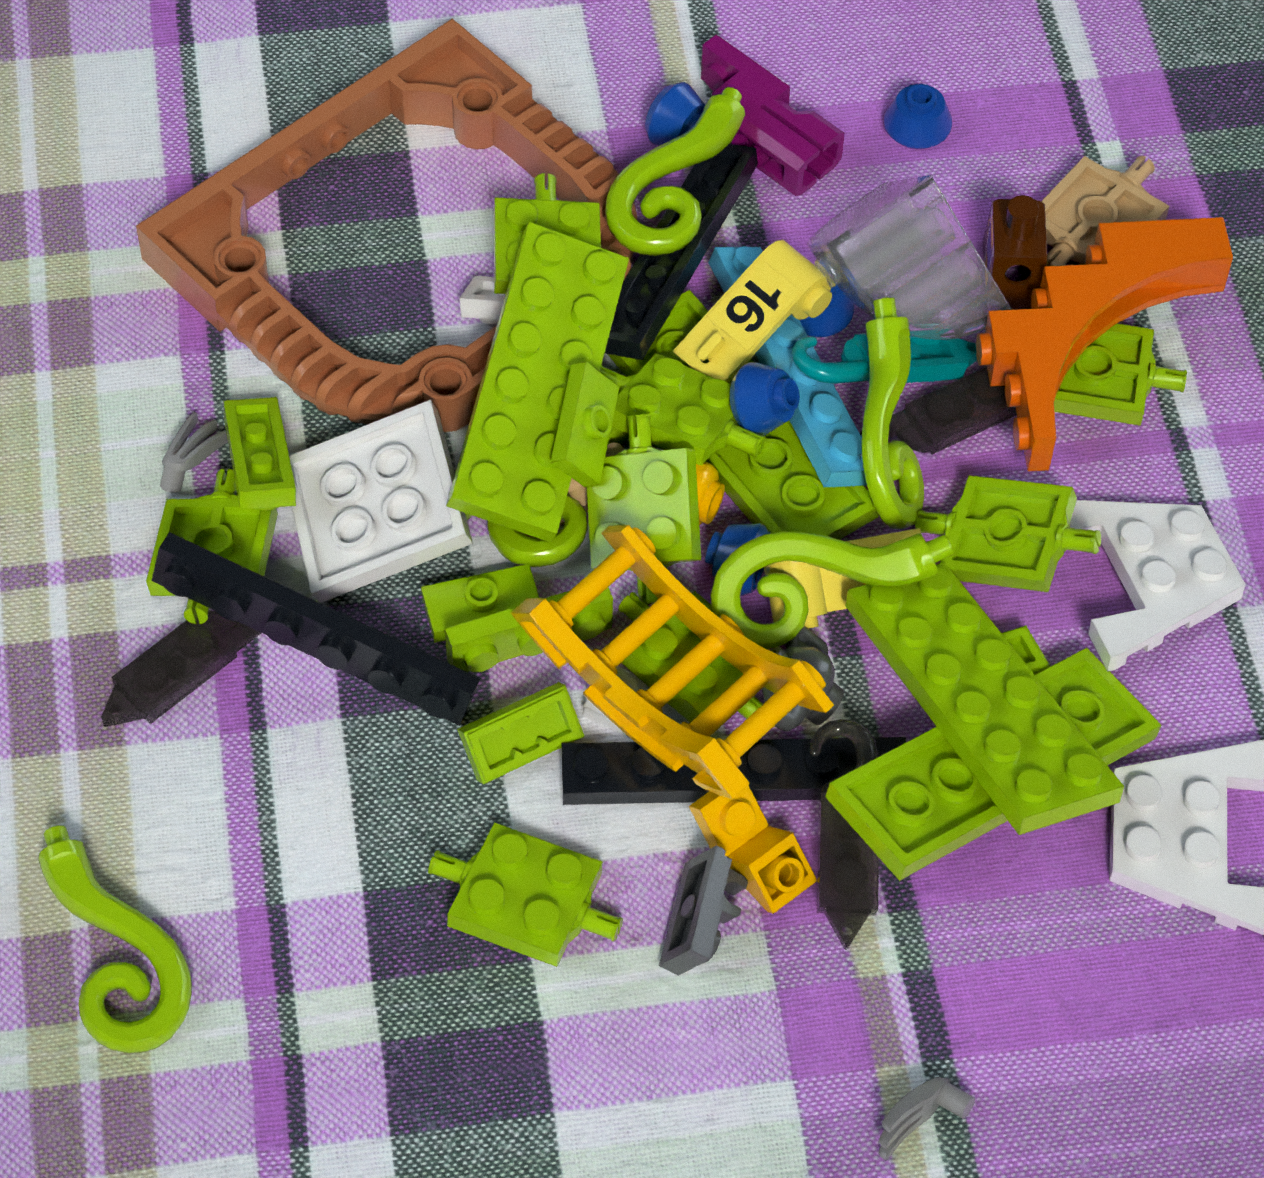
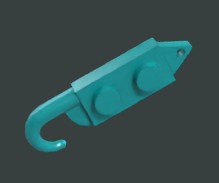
[791,329,977,384]

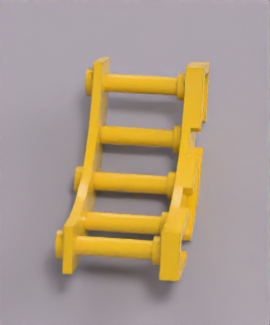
[511,525,834,799]

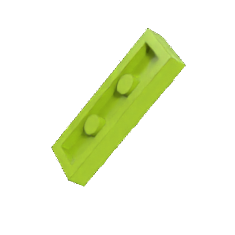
[223,397,296,511]
[445,587,613,672]

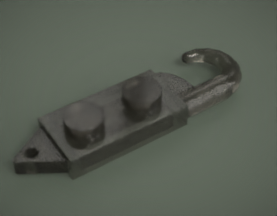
[860,367,1017,455]
[101,611,261,727]
[809,719,879,950]

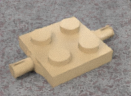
[1041,156,1169,266]

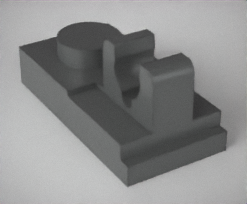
[659,845,748,976]

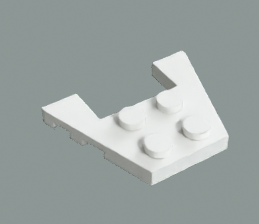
[1070,500,1246,672]
[1109,740,1264,935]

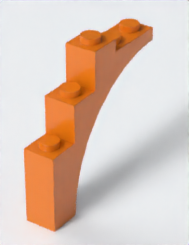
[976,217,1233,472]

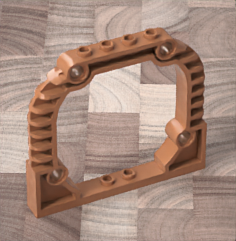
[136,18,637,432]

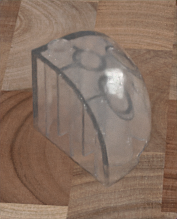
[807,175,1012,340]

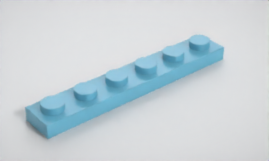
[708,246,867,488]

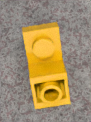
[688,785,817,914]

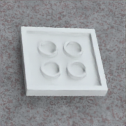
[289,400,473,603]

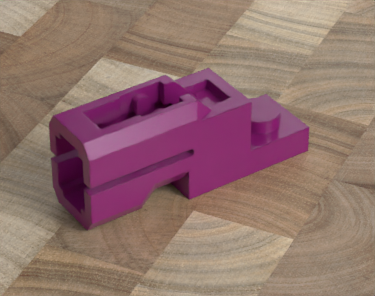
[701,34,845,196]

